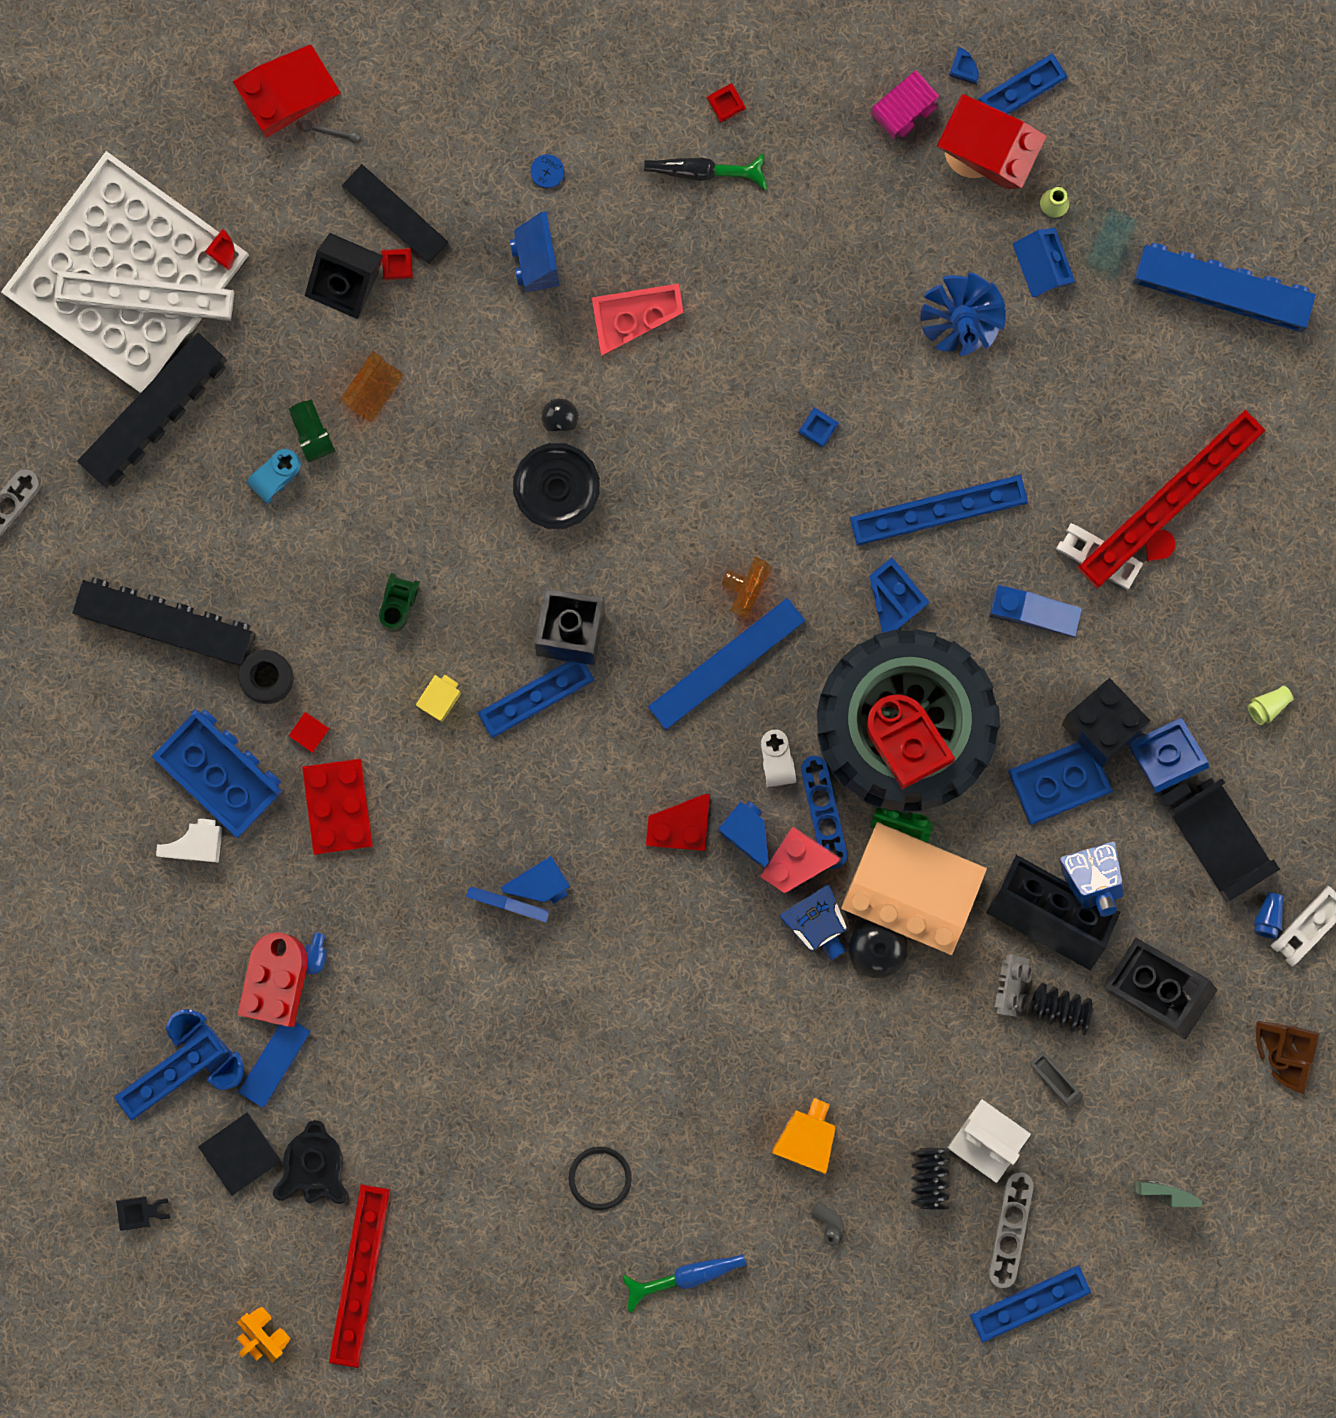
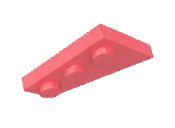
[592,284,684,356]

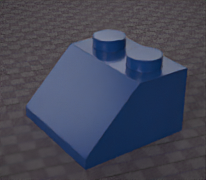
[717,801,769,869]

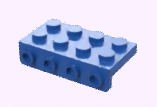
[151,708,283,838]

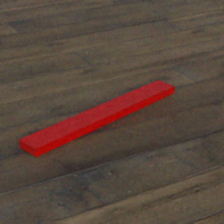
[1076,409,1266,589]

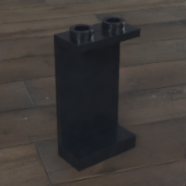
[1169,777,1280,902]

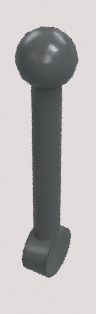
[301,120,361,143]

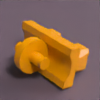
[237,1307,291,1363]

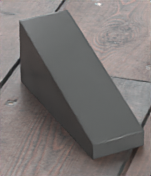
[1030,1051,1083,1108]

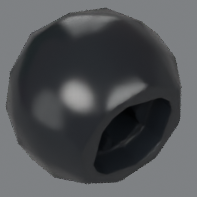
[541,398,579,431]

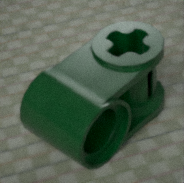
[379,573,420,632]

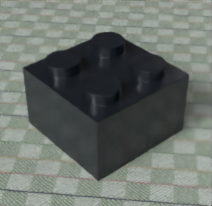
[535,589,605,665]
[1062,678,1151,768]

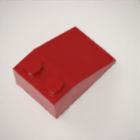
[232,44,341,138]
[936,94,1047,189]

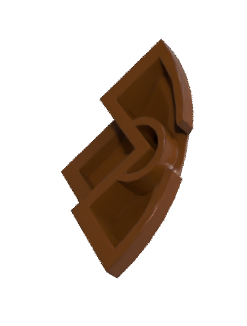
[1256,1021,1320,1094]

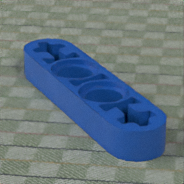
[801,756,847,869]

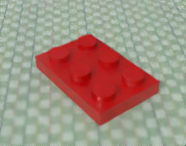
[302,758,373,855]

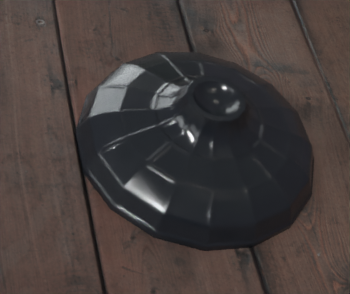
[513,443,600,529]

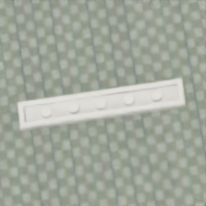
[54,271,235,321]

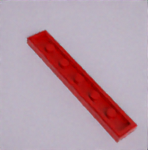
[329,1184,391,1368]

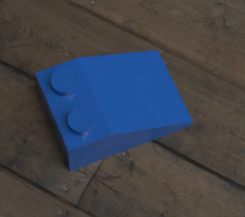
[510,211,560,292]

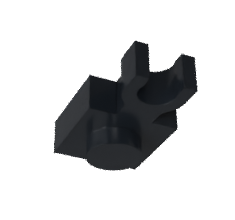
[116,1196,170,1231]

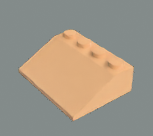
[841,822,987,955]

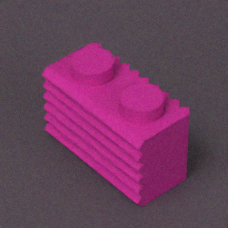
[871,70,939,139]

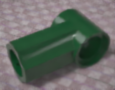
[289,399,336,463]

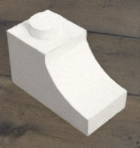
[156,819,222,863]

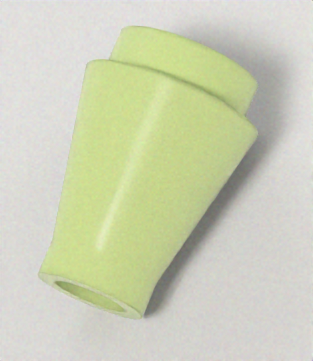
[1040,187,1069,218]
[1248,686,1294,725]

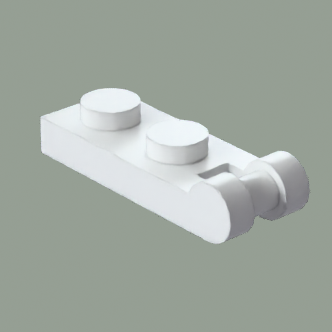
[1056,523,1143,590]
[1270,886,1336,967]

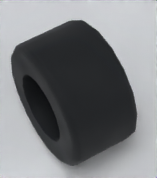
[238,649,294,704]

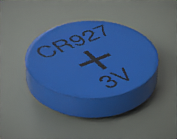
[531,154,564,189]

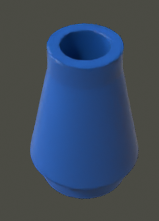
[1253,892,1284,939]

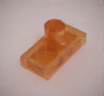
[722,557,772,620]

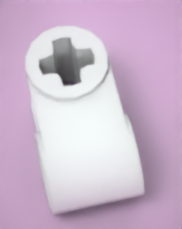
[761,730,796,788]

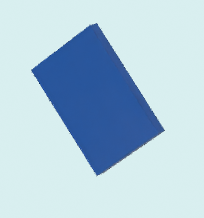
[1008,742,1113,825]

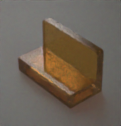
[340,351,403,422]

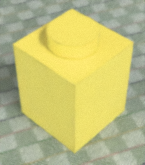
[416,674,461,722]

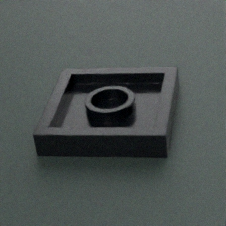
[198,1112,282,1196]

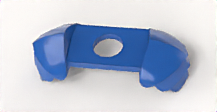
[166,1009,244,1090]

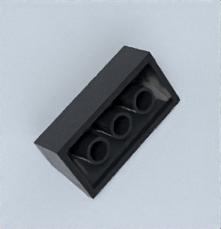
[986,854,1120,971]

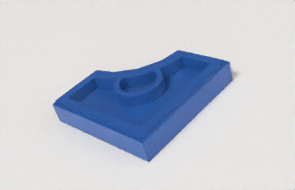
[466,886,549,922]

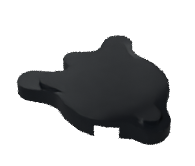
[273,1120,349,1204]

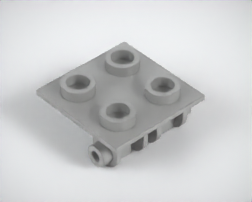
[994,954,1032,1018]

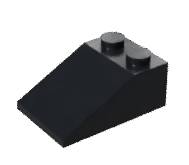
[1104,938,1217,1040]

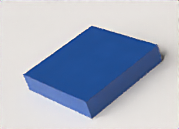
[1129,717,1209,793]

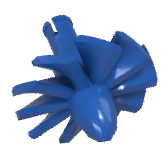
[920,272,1006,356]

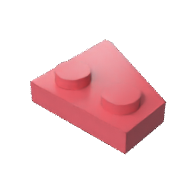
[760,827,841,893]

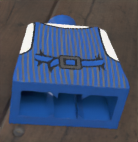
[779,885,847,960]

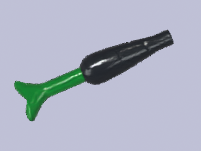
[644,154,767,191]

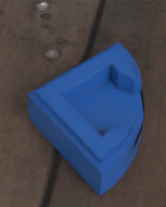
[949,47,979,85]

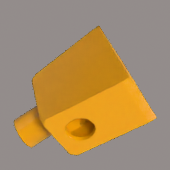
[772,1098,836,1174]

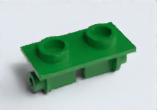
[870,807,934,843]

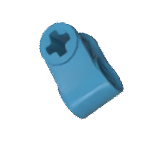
[246,449,301,504]

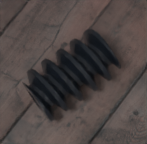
[1027,983,1094,1036]
[911,1147,950,1210]

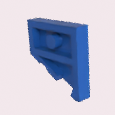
[869,557,930,633]

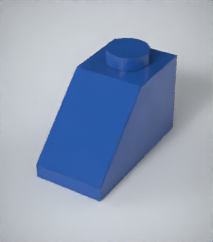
[500,856,570,904]

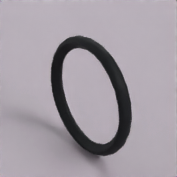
[568,1147,632,1210]

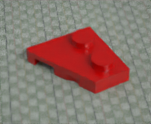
[646,794,710,851]

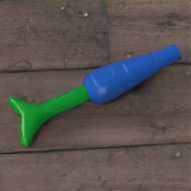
[623,1254,747,1313]

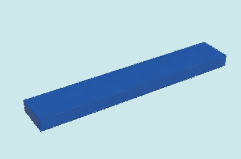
[849,475,1028,546]
[648,597,806,730]

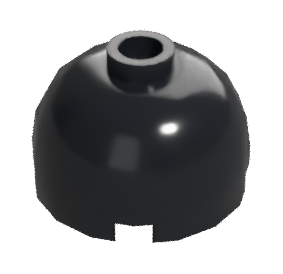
[849,921,907,978]

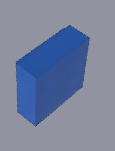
[798,407,839,448]

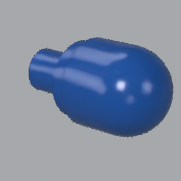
[305,932,327,975]

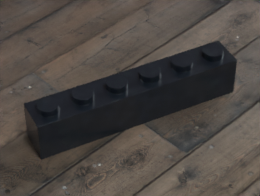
[77,333,227,489]
[72,577,256,666]

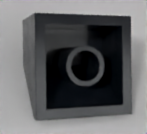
[304,233,383,319]

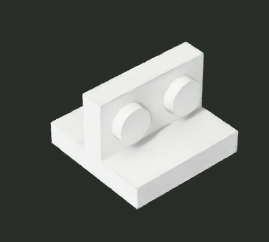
[947,1099,1031,1183]

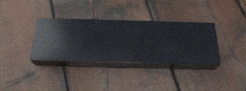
[342,164,448,264]

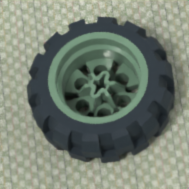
[816,629,1000,813]

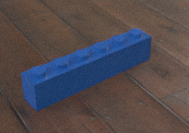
[1133,243,1316,333]

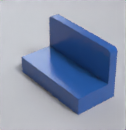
[1013,228,1075,297]

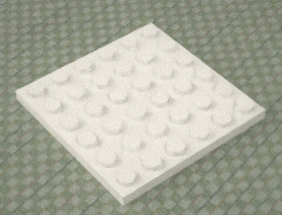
[1,151,249,393]

